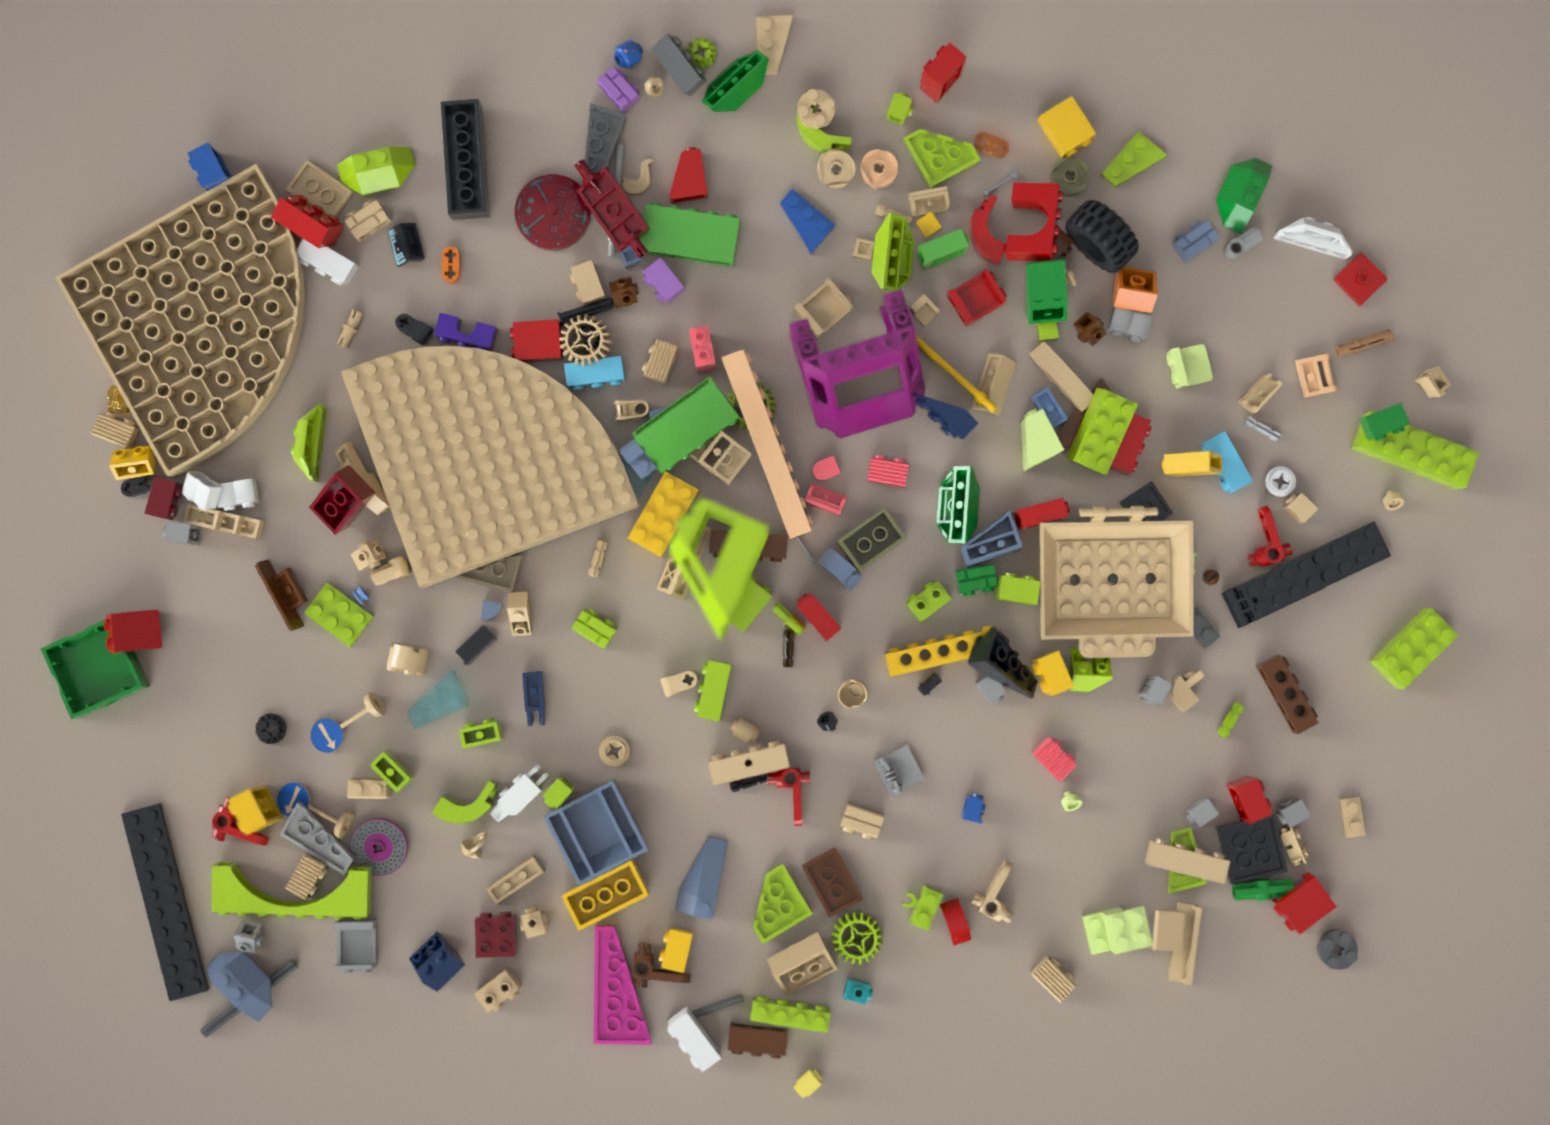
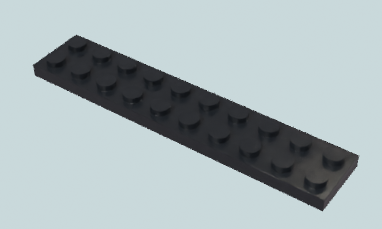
[121,803,209,1002]

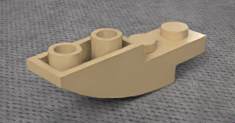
[335,442,389,515]

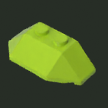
[337,147,416,196]
[871,213,915,292]
[291,404,327,482]

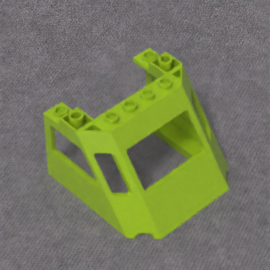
[668,498,769,641]

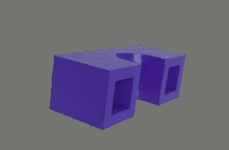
[434,313,498,352]

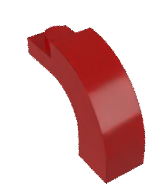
[969,195,1006,266]

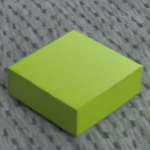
[1036,322,1059,342]

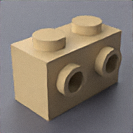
[474,967,522,1013]

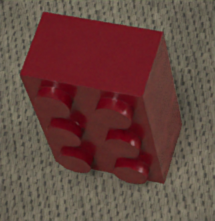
[309,465,376,535]

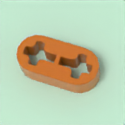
[442,246,461,284]

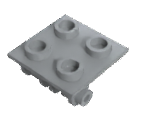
[873,745,925,796]

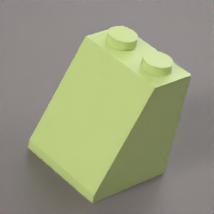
[1020,408,1064,472]

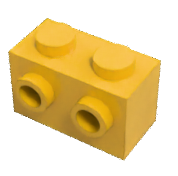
[109,445,157,480]
[659,926,694,973]

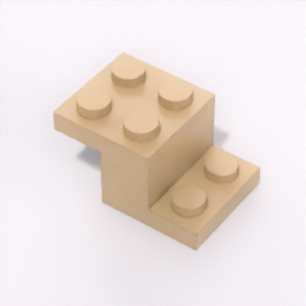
[689,431,752,485]

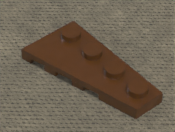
[1056,378,1113,455]

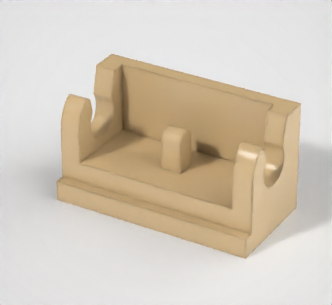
[908,186,950,218]
[1238,373,1283,414]

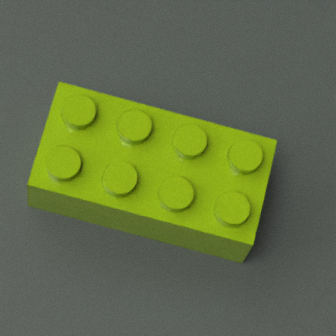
[1066,388,1138,475]
[1369,608,1459,689]

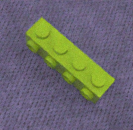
[750,995,831,1033]

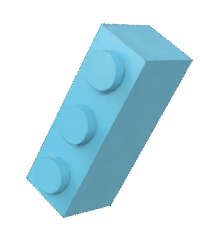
[564,356,625,391]
[1201,431,1253,494]

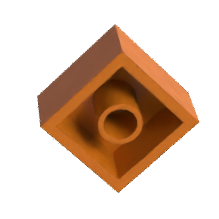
[1113,266,1158,313]

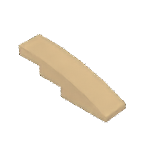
[1029,341,1093,412]
[183,504,265,540]

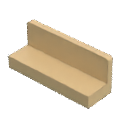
[972,353,1016,416]

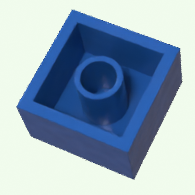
[187,142,232,191]

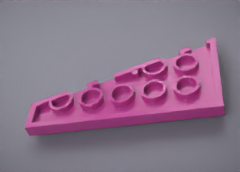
[593,925,652,1045]

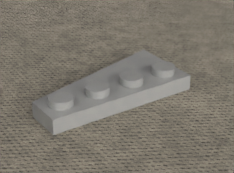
[279,801,356,875]

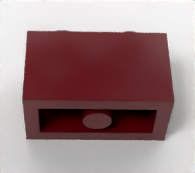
[144,477,183,521]

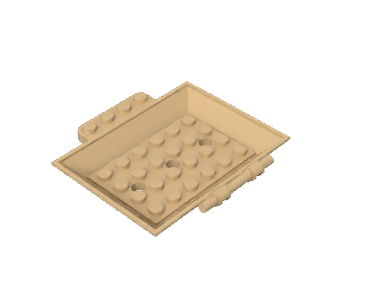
[1040,506,1194,658]

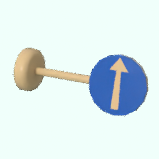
[311,692,385,753]
[277,782,354,839]

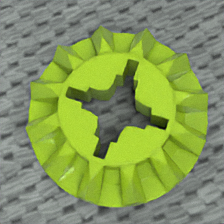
[686,37,717,68]

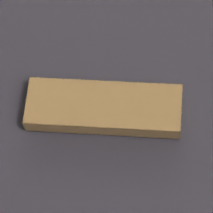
[486,855,545,905]

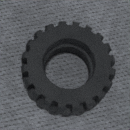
[1065,200,1139,273]

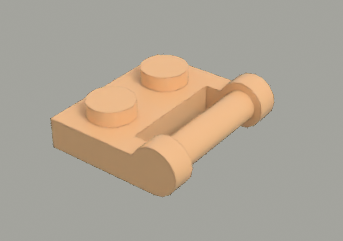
[1295,353,1338,398]

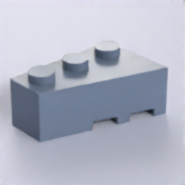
[960,511,1023,569]

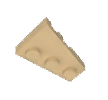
[756,15,794,75]

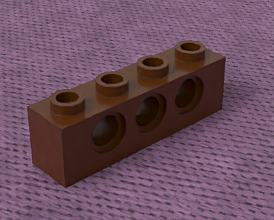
[1256,655,1319,734]

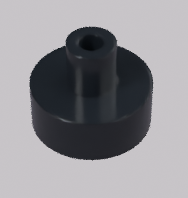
[817,711,838,732]

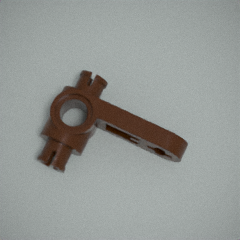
[632,943,691,988]

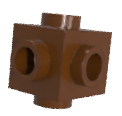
[609,277,639,308]
[1073,312,1107,346]

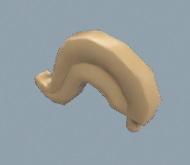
[622,159,654,195]

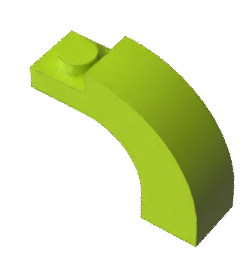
[797,103,852,154]
[431,780,498,823]

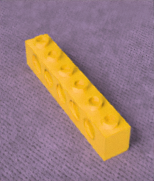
[884,625,999,677]

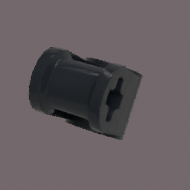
[395,314,434,346]

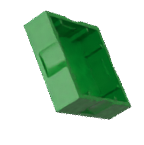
[40,620,150,719]

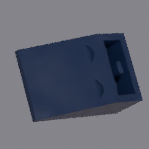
[913,393,979,440]

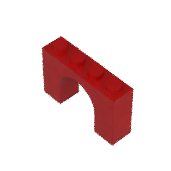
[1005,183,1064,262]

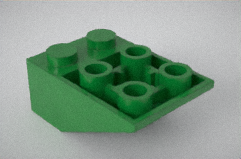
[1025,259,1068,324]

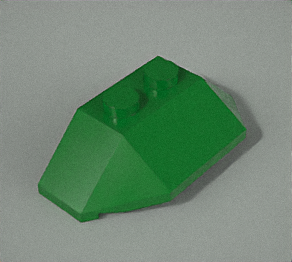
[702,50,769,112]
[1216,158,1272,234]
[936,466,980,544]

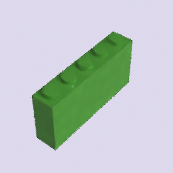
[640,202,740,267]
[632,376,739,473]

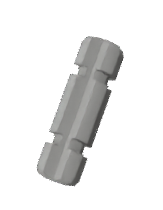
[1244,415,1281,441]

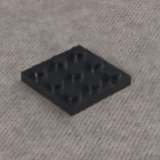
[1216,814,1288,884]

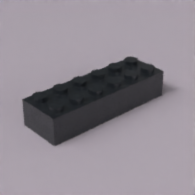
[440,99,490,220]

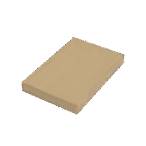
[285,159,354,217]

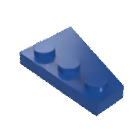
[780,189,836,254]

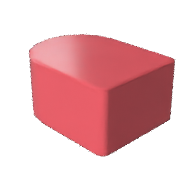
[812,456,840,481]

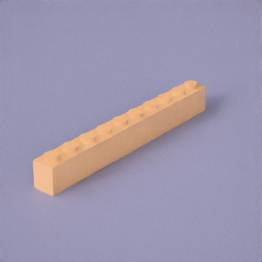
[721,350,813,539]

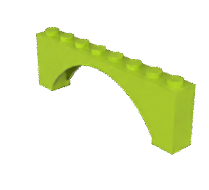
[211,861,372,920]

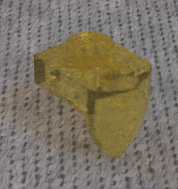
[107,385,131,414]

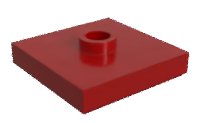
[1333,252,1388,306]

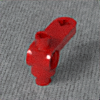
[1247,506,1293,567]
[767,768,810,826]
[212,797,269,846]

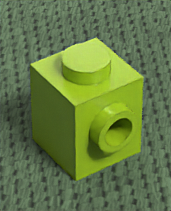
[886,92,914,125]

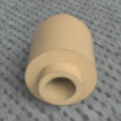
[730,718,760,744]

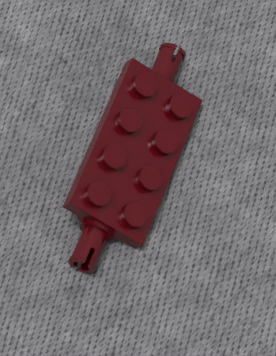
[574,159,650,258]

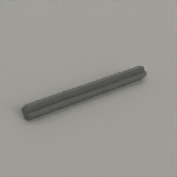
[200,959,298,1037]

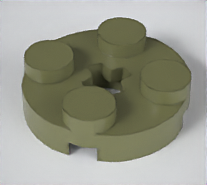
[1050,157,1089,197]

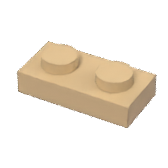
[1338,796,1366,838]

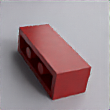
[1110,414,1152,475]

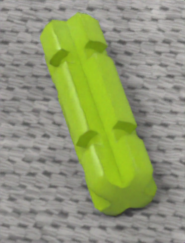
[1217,702,1244,738]

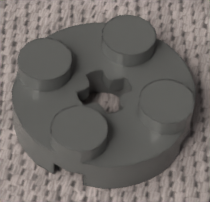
[1317,930,1358,970]

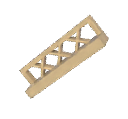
[656,527,712,600]
[1167,902,1202,986]

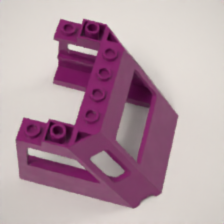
[789,289,925,439]

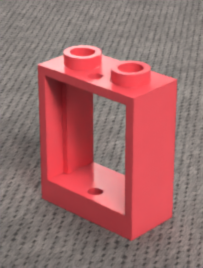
[689,325,717,374]

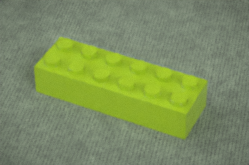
[1351,411,1480,490]

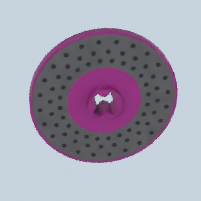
[350,818,408,876]

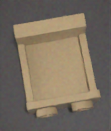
[793,278,853,339]

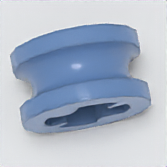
[352,585,370,605]

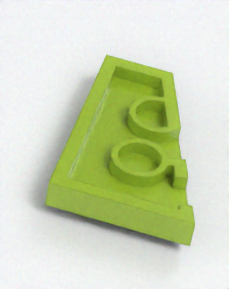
[1101,131,1168,187]

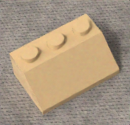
[767,932,838,996]

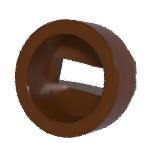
[1203,569,1219,585]

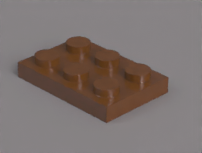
[802,847,863,917]

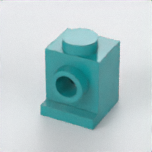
[842,977,873,1005]

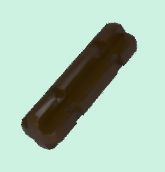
[783,630,794,667]

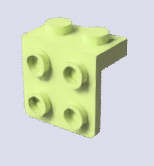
[1166,344,1213,389]

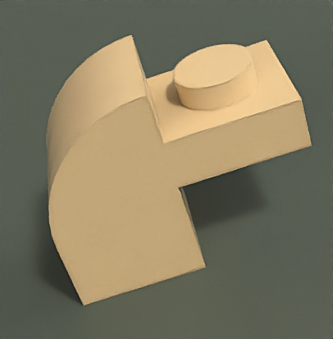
[1169,669,1205,712]

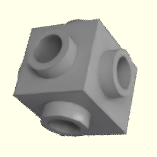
[233,920,264,953]

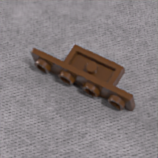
[254,560,308,631]

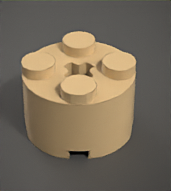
[387,643,430,676]

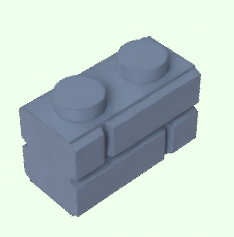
[1172,220,1219,263]

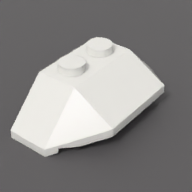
[1273,217,1353,260]

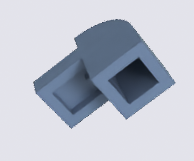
[619,439,657,480]
[817,547,863,591]

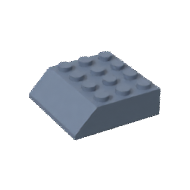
[543,779,648,886]

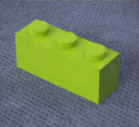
[694,660,732,721]

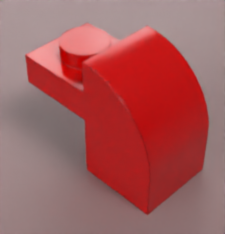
[940,898,972,946]

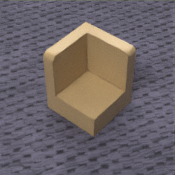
[909,294,940,326]

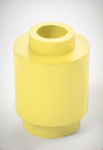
[794,1069,823,1098]

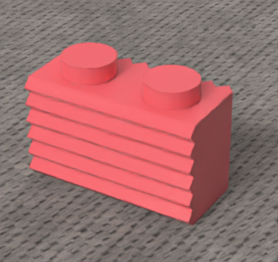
[867,455,909,488]
[1031,737,1077,782]

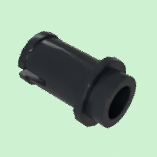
[917,672,942,696]

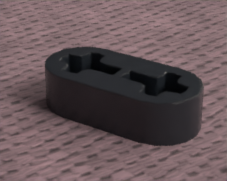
[121,475,156,497]

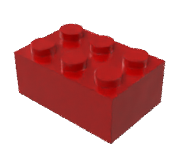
[920,42,967,103]
[271,194,345,248]

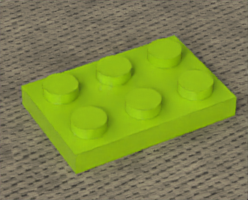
[304,582,374,647]

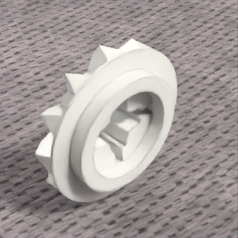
[1265,466,1296,497]

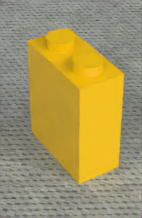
[1037,96,1096,159]
[1162,451,1222,477]

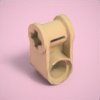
[613,400,651,422]
[660,670,698,697]

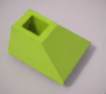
[1069,647,1113,692]

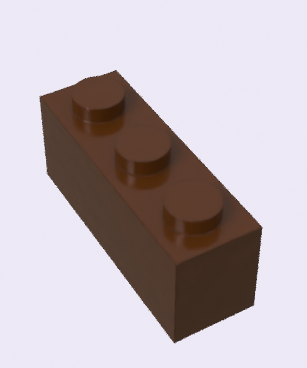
[727,1023,788,1059]

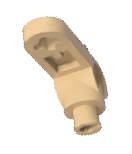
[971,860,1014,924]

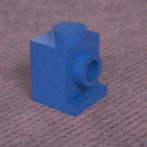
[961,793,985,824]

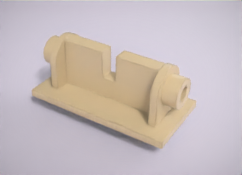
[1279,826,1310,866]

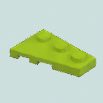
[1168,827,1207,894]

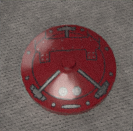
[515,174,591,251]

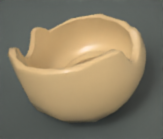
[838,679,868,709]

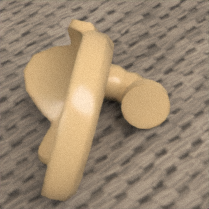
[461,831,488,859]

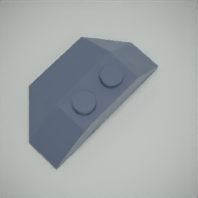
[206,952,273,1022]

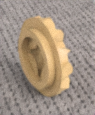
[599,735,630,766]

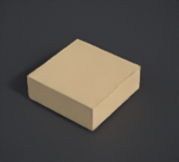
[853,238,875,262]

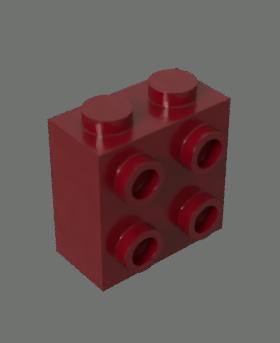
[475,911,518,958]

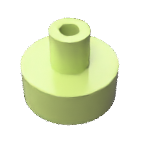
[1061,791,1082,811]

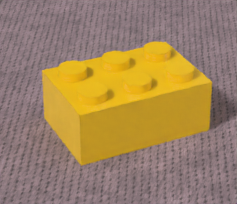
[228,785,283,835]

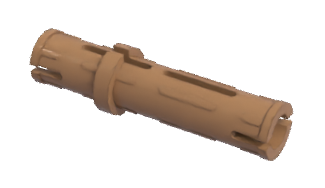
[1335,329,1394,357]

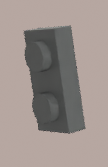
[1194,607,1220,649]

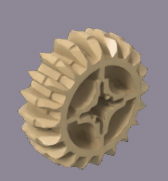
[559,314,611,366]

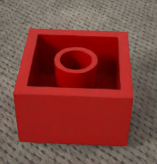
[1226,776,1272,824]

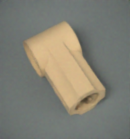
[370,555,412,587]

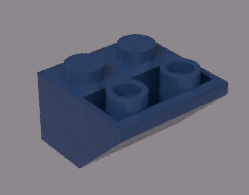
[409,932,465,992]

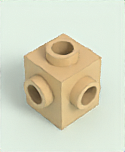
[350,540,387,571]
[519,907,549,939]

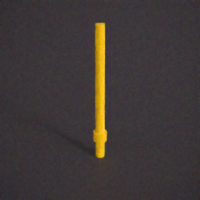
[916,335,998,413]

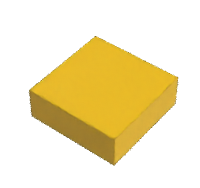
[916,211,942,238]

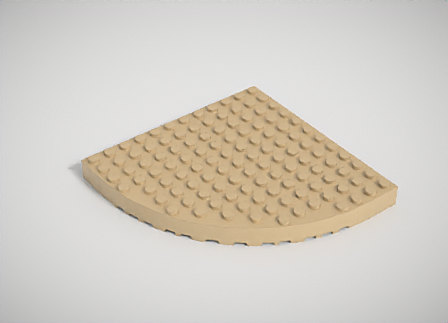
[55,164,305,478]
[341,346,639,588]

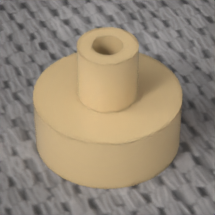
[644,76,664,97]
[1383,490,1404,511]

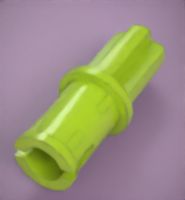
[772,602,806,636]

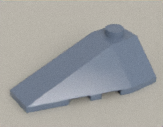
[675,837,728,920]

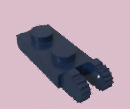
[522,671,545,726]

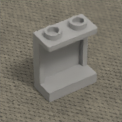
[334,919,378,973]

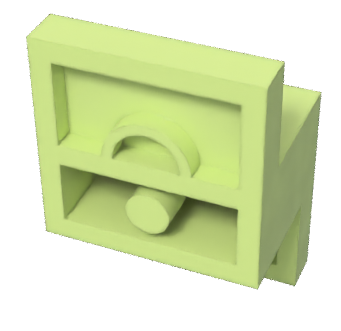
[1082,906,1153,955]

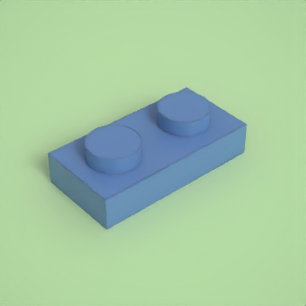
[1031,387,1068,429]

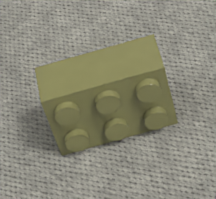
[837,507,907,572]

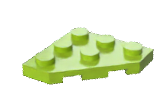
[903,129,981,189]
[753,863,813,944]

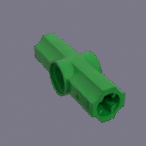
[1232,878,1294,901]

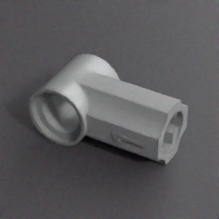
[1224,227,1263,260]

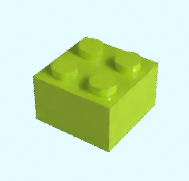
[994,573,1041,605]

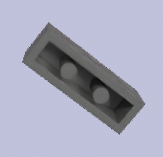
[651,34,707,95]

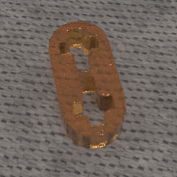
[974,132,1009,159]

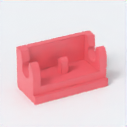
[804,483,847,516]

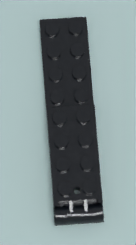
[1221,521,1391,628]

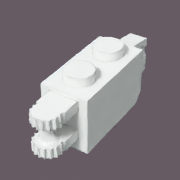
[491,764,549,822]

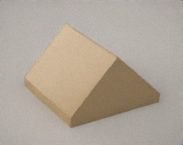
[1152,908,1185,952]

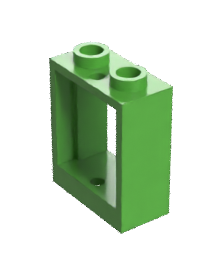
[916,228,970,271]

